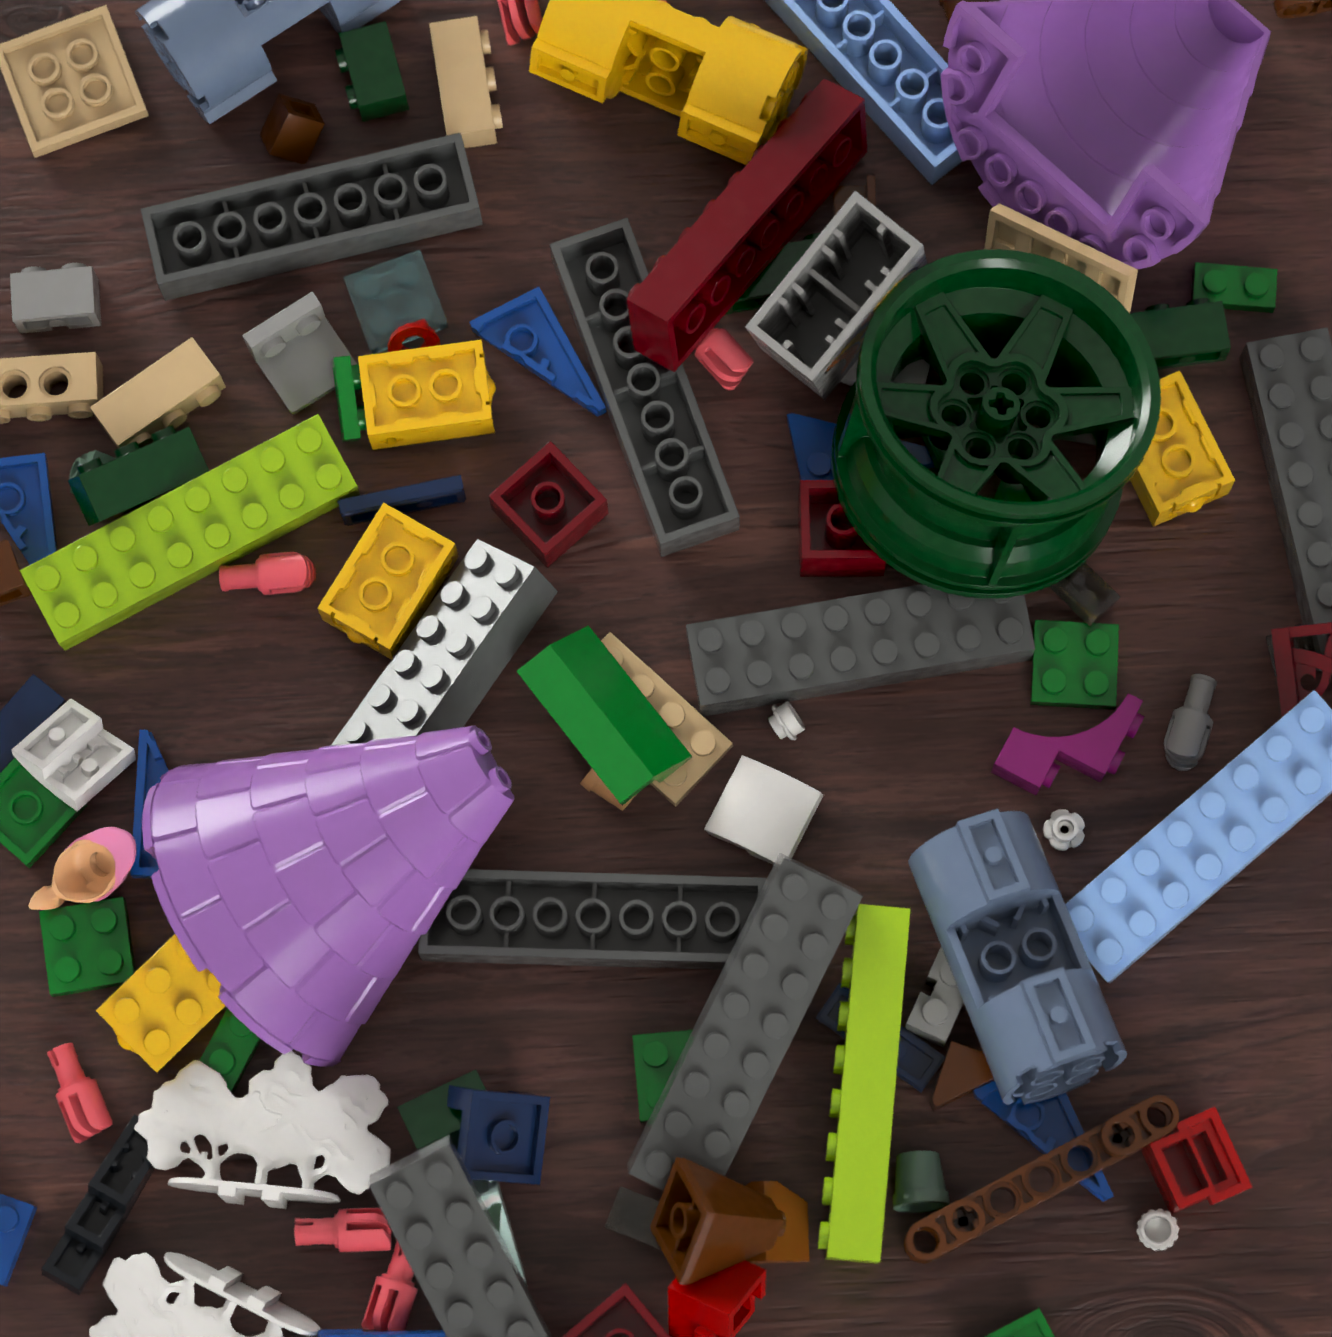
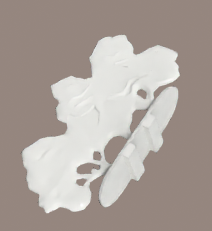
[134,1051,391,1209]
[89,1252,321,1337]

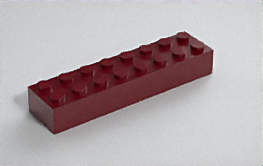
[626,78,868,372]

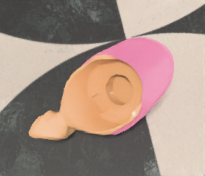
[28,827,136,910]

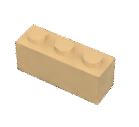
[429,16,503,148]
[90,337,226,449]

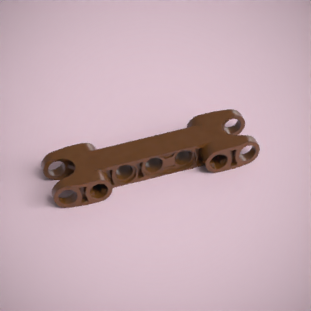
[904,1095,1179,1264]

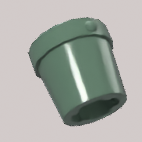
[893,1150,949,1213]

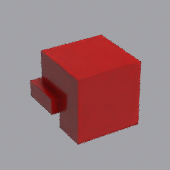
[1141,1107,1252,1215]
[668,1260,766,1337]

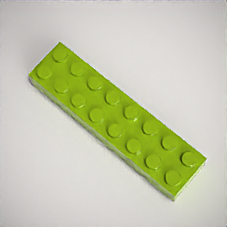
[20,414,360,651]
[818,904,911,1264]

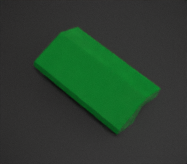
[516,625,692,805]

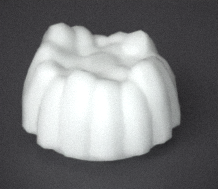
[1137,1208,1180,1251]

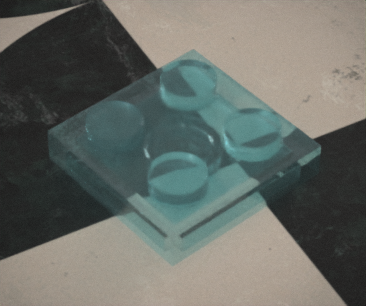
[343,250,449,354]

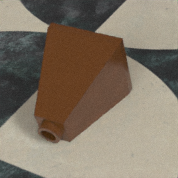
[650,1157,786,1284]

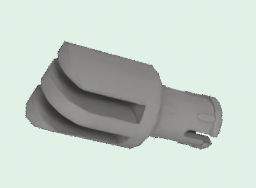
[1164,674,1217,771]

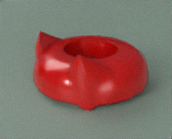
[388,318,440,352]

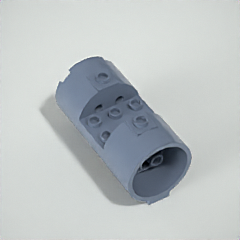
[135,0,402,124]
[908,809,1127,1105]

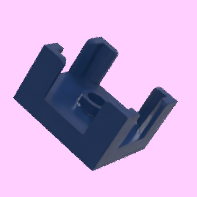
[447,1085,550,1185]

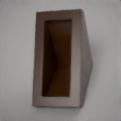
[929,1041,995,1112]

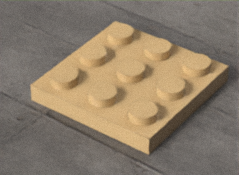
[0,5,149,158]

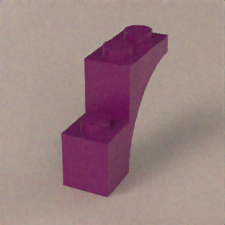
[991,693,1145,796]

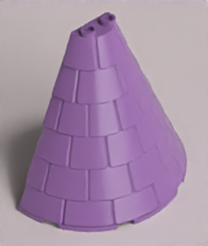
[941,0,1271,269]
[142,725,515,1067]

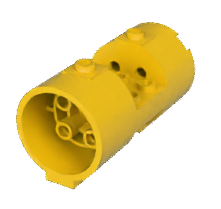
[529,0,808,165]

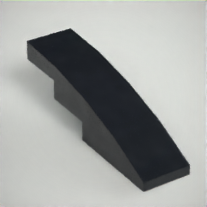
[41,1114,155,1295]

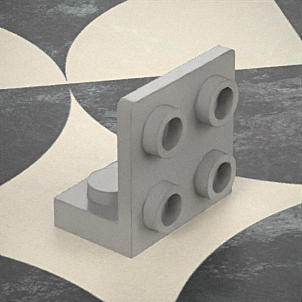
[242,291,357,415]

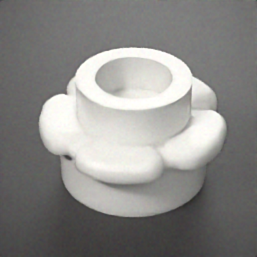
[768,701,805,740]
[1043,809,1085,851]

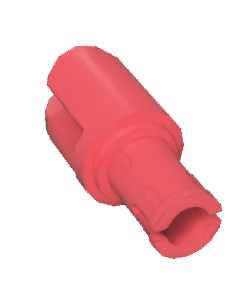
[497,0,542,45]
[694,328,753,391]
[219,552,316,596]
[47,1042,113,1144]
[294,1207,392,1253]
[361,1239,418,1332]

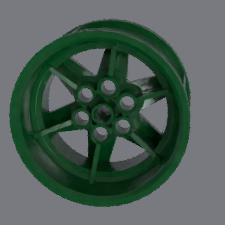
[831,249,1161,599]

